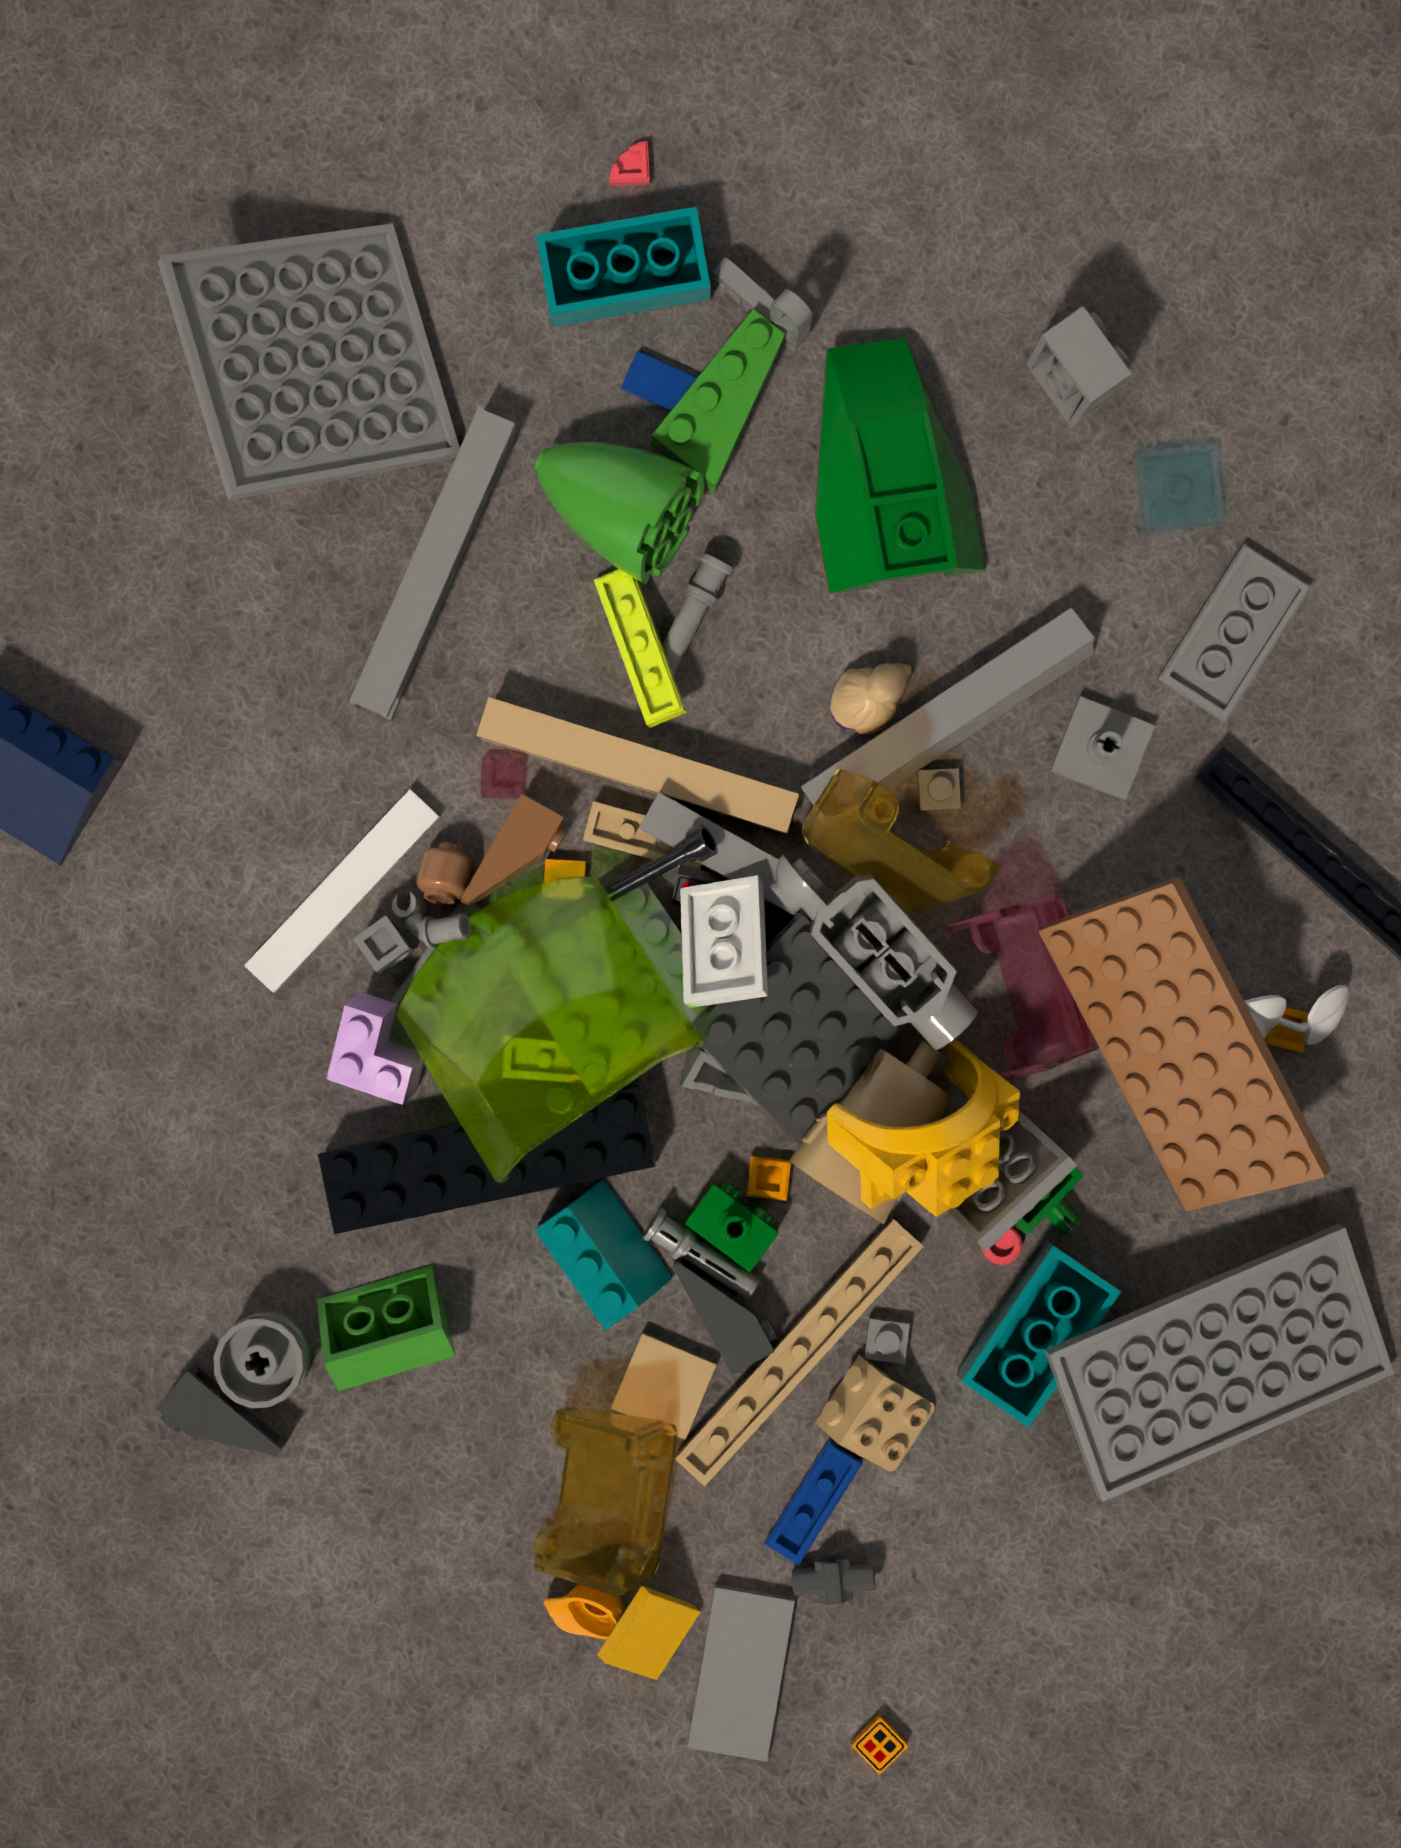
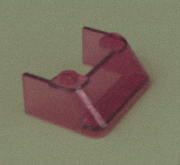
[946,893,1099,1080]

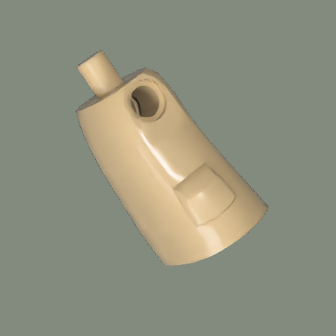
[789,1041,951,1224]

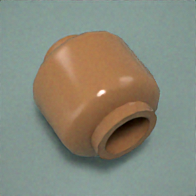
[416,842,474,905]

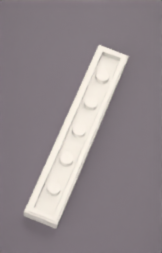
[244,789,440,993]

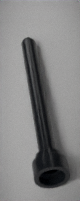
[548,825,718,931]

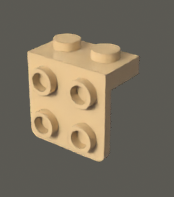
[815,1355,935,1471]

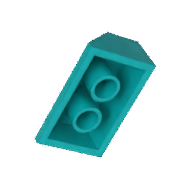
[535,1179,673,1331]

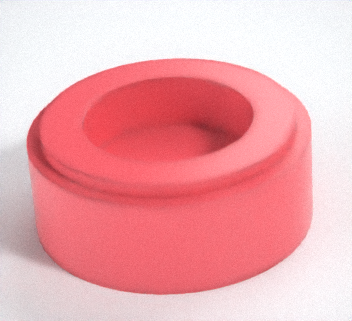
[981,1227,1022,1265]

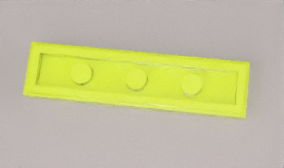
[594,569,687,728]

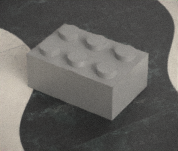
[1026,306,1132,429]

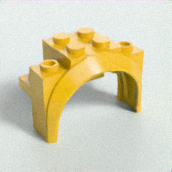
[827,1039,1020,1218]

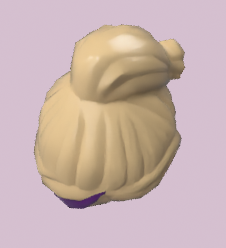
[830,662,912,735]

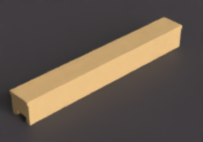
[476,697,799,834]

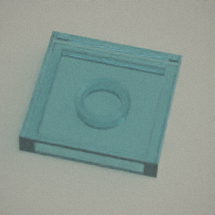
[1134,444,1225,534]

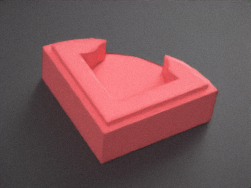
[610,141,650,186]

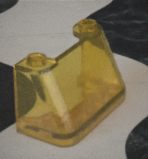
[802,768,1002,914]
[534,1407,678,1597]

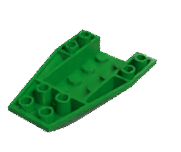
[815,338,985,594]

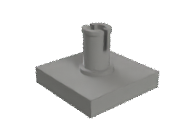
[1049,696,1155,801]

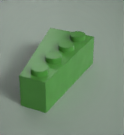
[651,309,785,494]

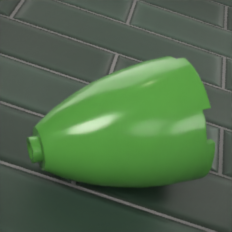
[535,442,704,584]

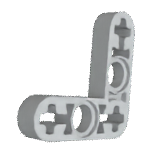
[709,257,812,351]

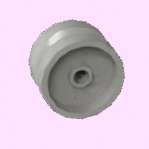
[213,1311,311,1408]

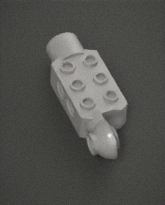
[770,854,978,1050]

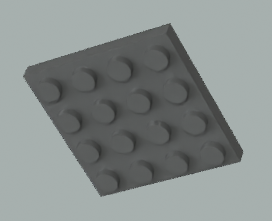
[686,913,910,1144]

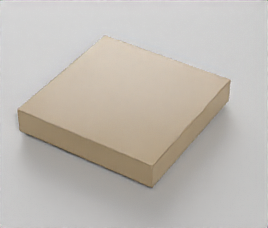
[611,1332,717,1440]

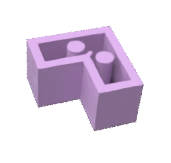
[327,992,426,1105]

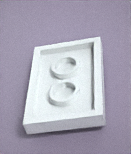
[680,875,768,1008]

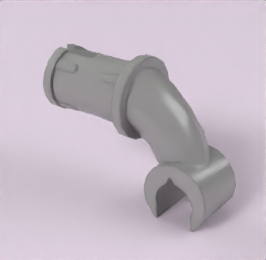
[392,892,471,949]

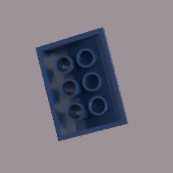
[0,687,124,865]

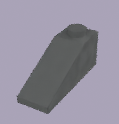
[673,1260,777,1375]
[156,1365,287,1456]

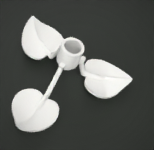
[1244,984,1349,1045]

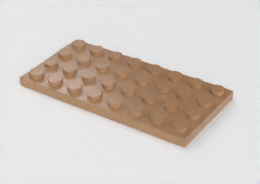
[1038,877,1331,1212]

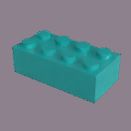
[536,207,711,327]
[956,1240,1121,1428]

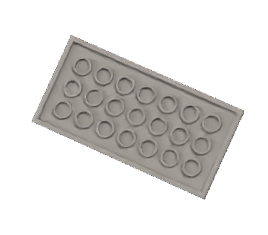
[1044,1224,1394,1502]

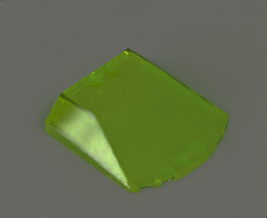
[396,877,706,1184]

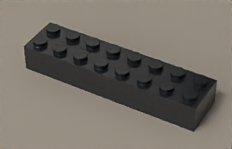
[318,1085,656,1234]

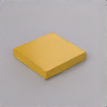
[597,1586,701,1680]

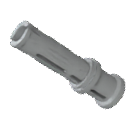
[662,553,734,675]
[642,1208,760,1300]

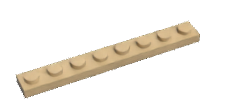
[675,1218,924,1487]

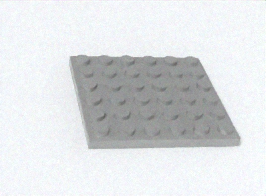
[158,223,460,500]

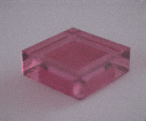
[481,757,523,800]

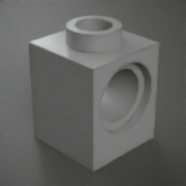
[353,915,414,975]

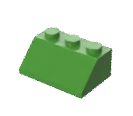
[316,1265,456,1391]

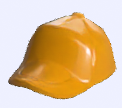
[543,1581,625,1640]

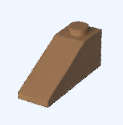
[461,793,567,908]

